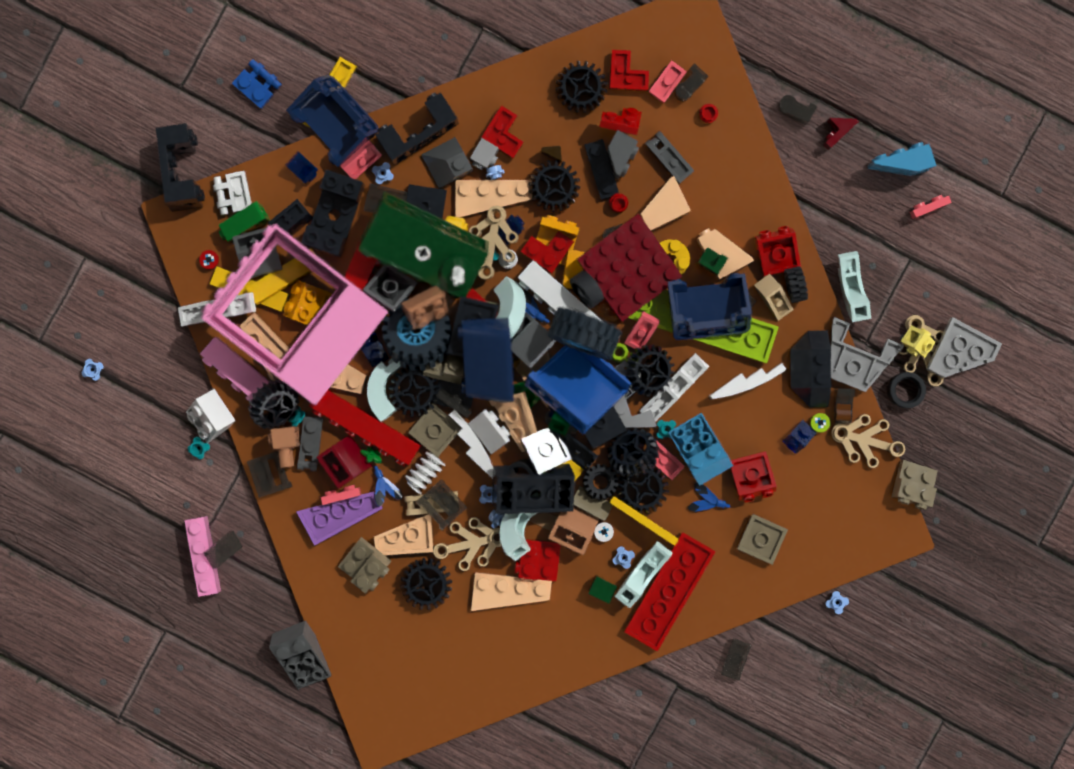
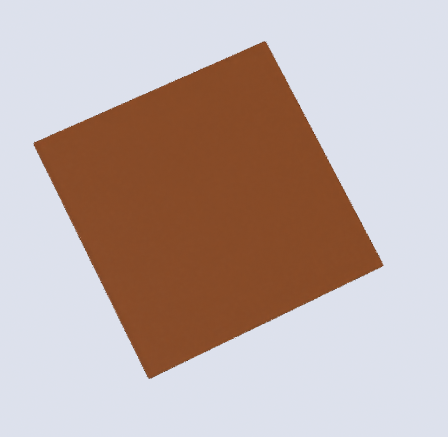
[141,0,934,769]

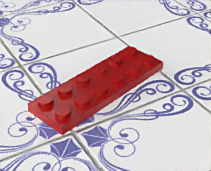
[624,532,716,652]

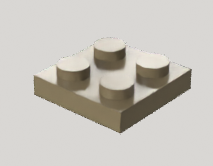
[408,403,462,458]
[736,514,788,565]

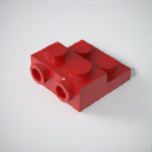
[755,226,801,276]
[730,451,777,503]
[515,539,561,581]

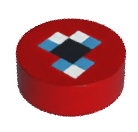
[199,250,219,270]

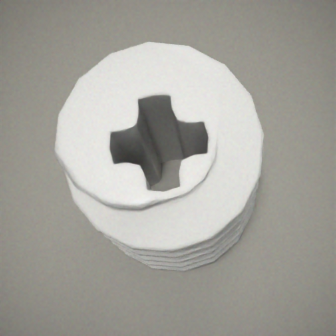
[405,452,446,495]

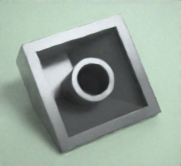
[422,137,473,189]
[363,265,418,312]

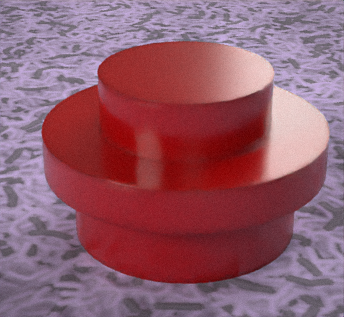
[699,104,718,123]
[609,193,629,212]

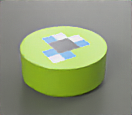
[810,413,830,432]

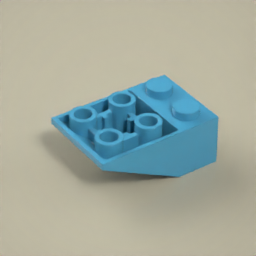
[867,142,936,176]
[668,413,733,485]

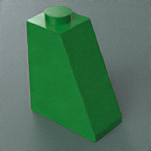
[218,201,270,243]

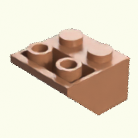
[401,286,449,330]
[548,507,599,555]

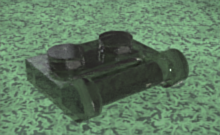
[247,451,293,498]
[416,479,468,531]

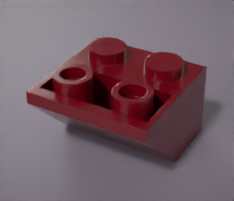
[317,435,372,489]

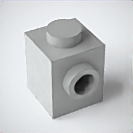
[470,138,499,170]

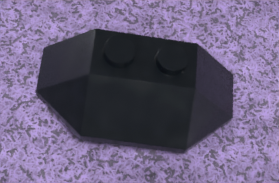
[790,330,831,407]

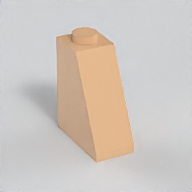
[640,176,691,231]
[697,228,754,280]

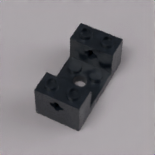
[375,92,459,165]
[156,123,205,212]
[301,170,365,258]
[492,464,575,514]

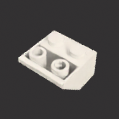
[186,389,236,443]
[468,410,511,454]

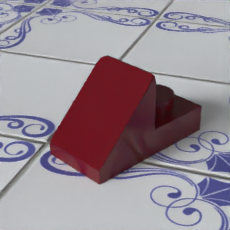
[823,118,859,150]

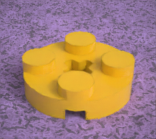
[660,240,690,274]

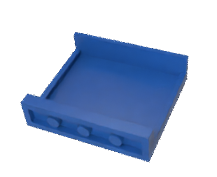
[525,345,631,434]

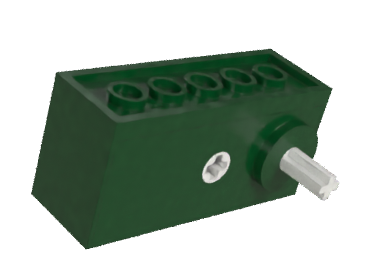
[358,191,489,299]

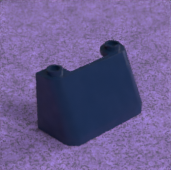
[286,75,379,167]
[668,273,752,340]
[458,318,514,402]

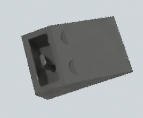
[269,620,331,689]

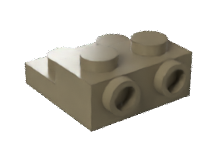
[423,354,465,384]
[892,460,938,510]
[338,537,391,594]

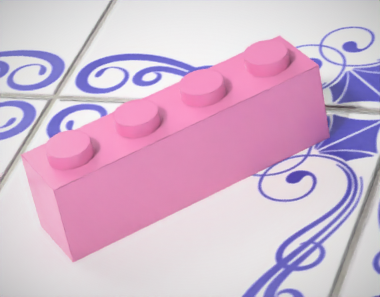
[200,337,269,401]
[185,516,221,597]

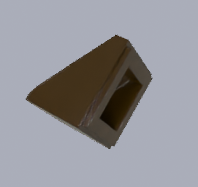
[541,146,562,163]

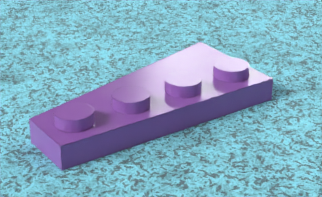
[296,491,383,545]

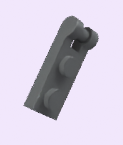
[644,131,694,184]
[297,416,323,472]

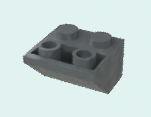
[607,130,639,180]
[232,228,283,279]
[511,312,556,368]

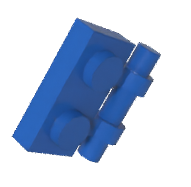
[232,59,282,110]

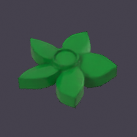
[360,446,382,463]

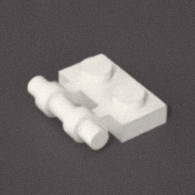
[213,171,252,216]

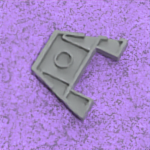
[830,317,904,392]
[614,357,657,428]

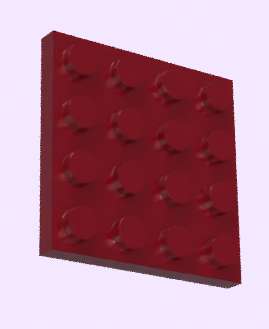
[576,213,683,322]

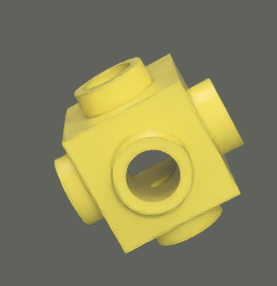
[901,325,935,358]

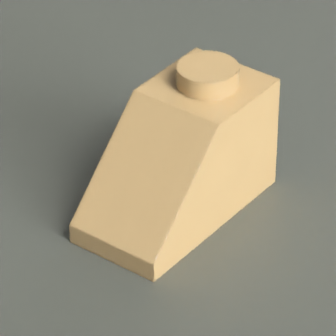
[754,274,794,321]

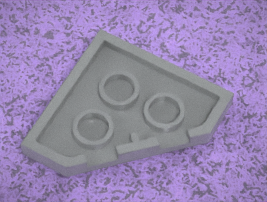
[926,317,1002,378]

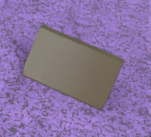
[574,486,613,521]

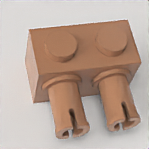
[268,427,300,468]

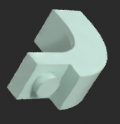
[838,251,871,322]
[494,276,526,339]
[367,359,401,422]
[500,492,539,561]
[615,541,672,608]

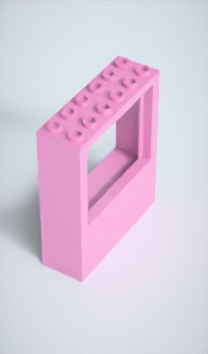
[202,224,388,405]

